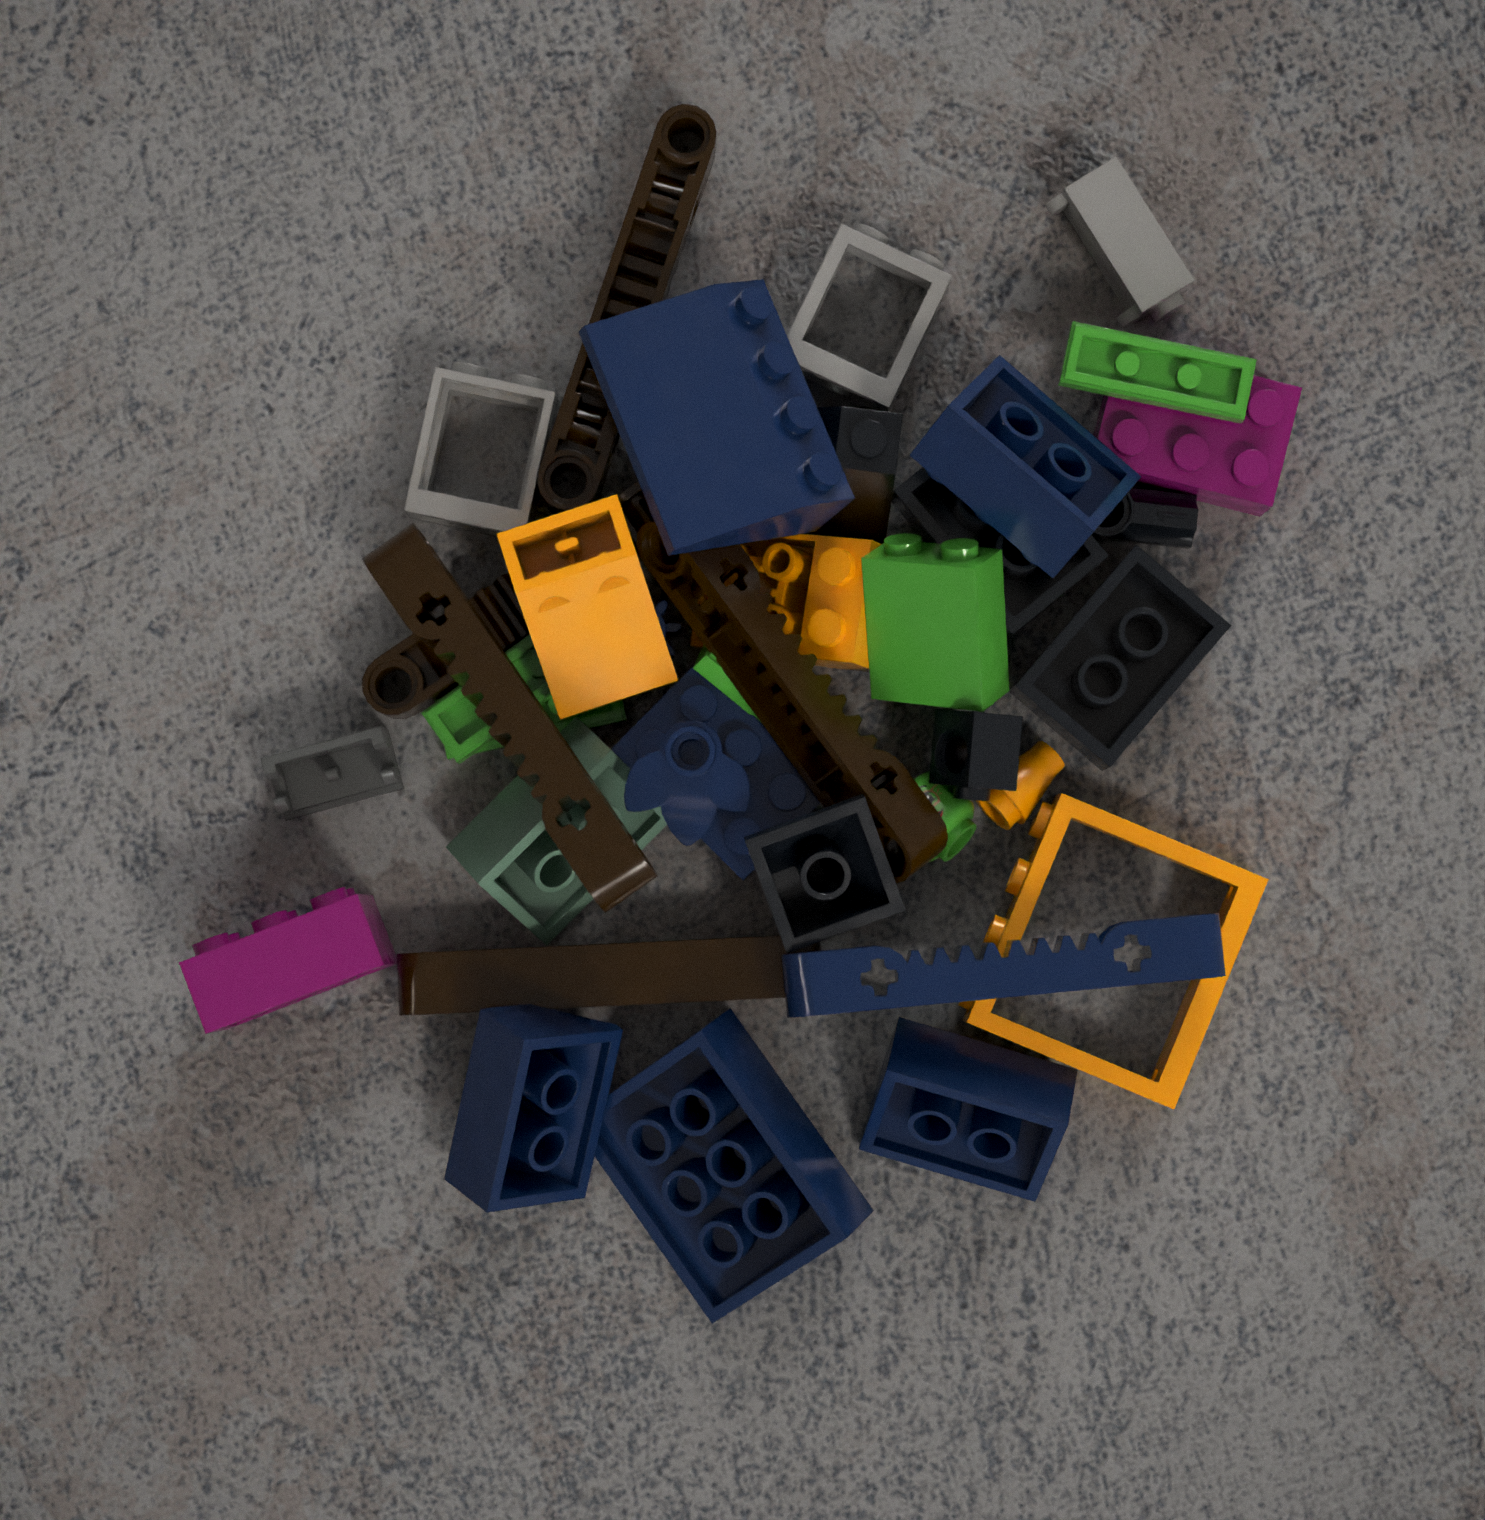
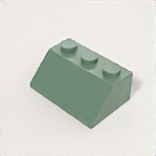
[446,716,667,946]

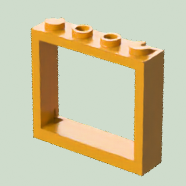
[958,793,1269,1109]

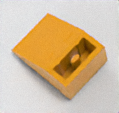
[496,494,678,720]
[690,534,882,672]

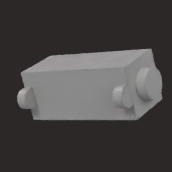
[1045,157,1194,328]

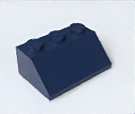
[910,355,1142,578]
[444,1004,623,1213]
[859,1017,1078,1202]

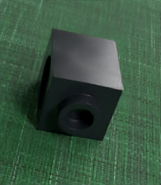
[929,709,1023,801]

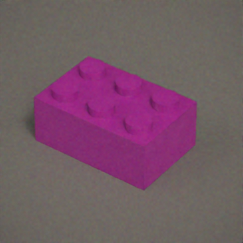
[1093,375,1302,517]
[179,887,397,1034]

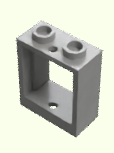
[787,223,952,412]
[404,362,559,537]

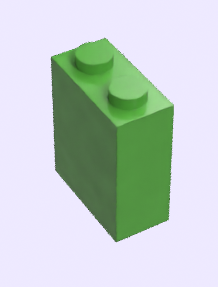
[861,533,1010,712]

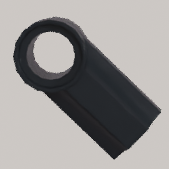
[1091,488,1198,549]

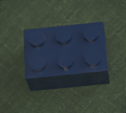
[611,667,821,881]

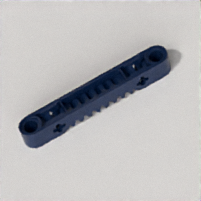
[781,913,1226,1018]

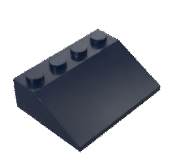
[579,279,855,556]
[594,1008,874,1324]

